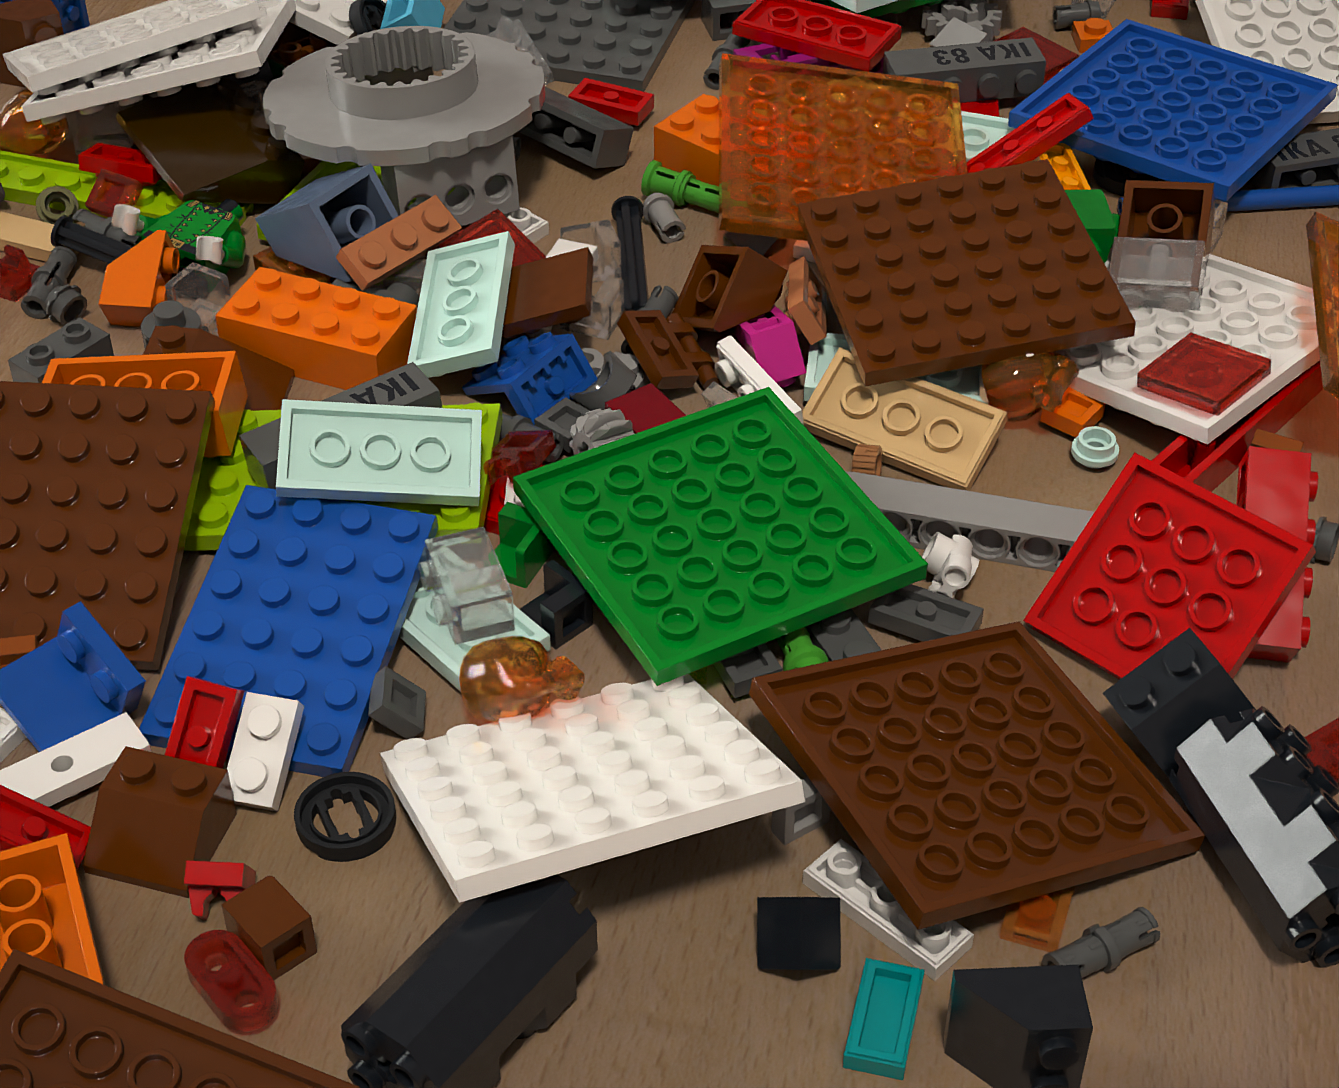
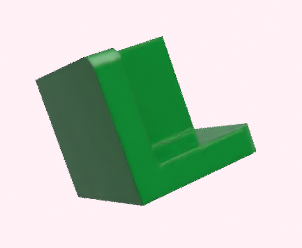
[483,502,553,588]

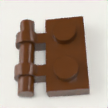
[617,310,719,390]

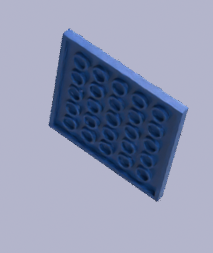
[1008,19,1338,201]

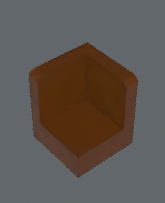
[221,876,317,984]

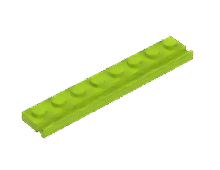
[0,150,254,227]

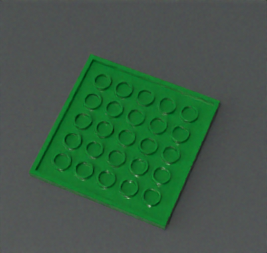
[513,387,928,686]

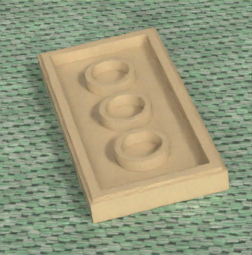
[802,347,1008,491]

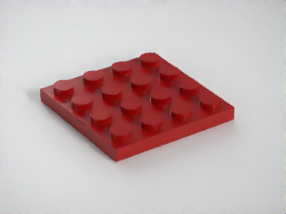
[1023,452,1316,680]

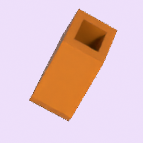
[99,230,180,327]

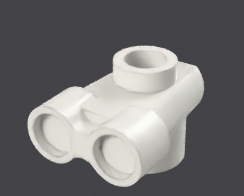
[922,532,980,598]

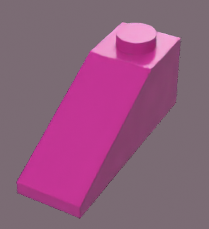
[732,305,807,387]

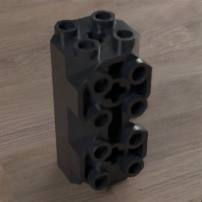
[1169,706,1339,967]
[341,874,598,1088]

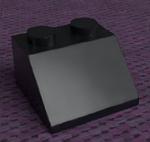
[1103,628,1256,778]
[943,964,1093,1088]

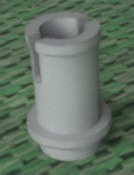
[643,193,686,243]

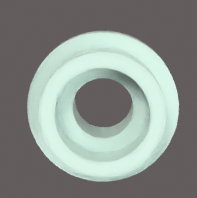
[1071,426,1119,469]

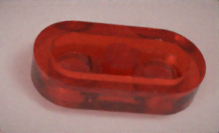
[184,930,279,1032]

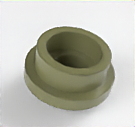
[36,186,79,224]

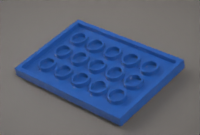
[139,485,439,777]

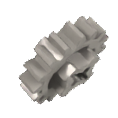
[921,0,1002,41]

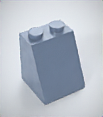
[255,163,399,282]

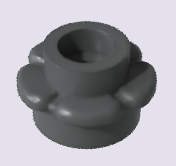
[46,284,87,325]
[1310,516,1339,564]

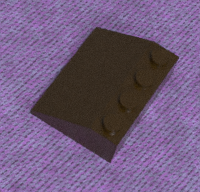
[116,78,305,204]

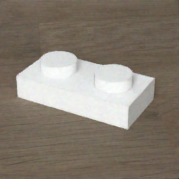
[227,692,304,812]

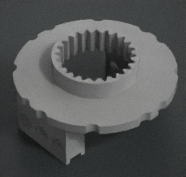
[263,26,546,226]

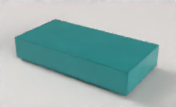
[843,958,925,1080]

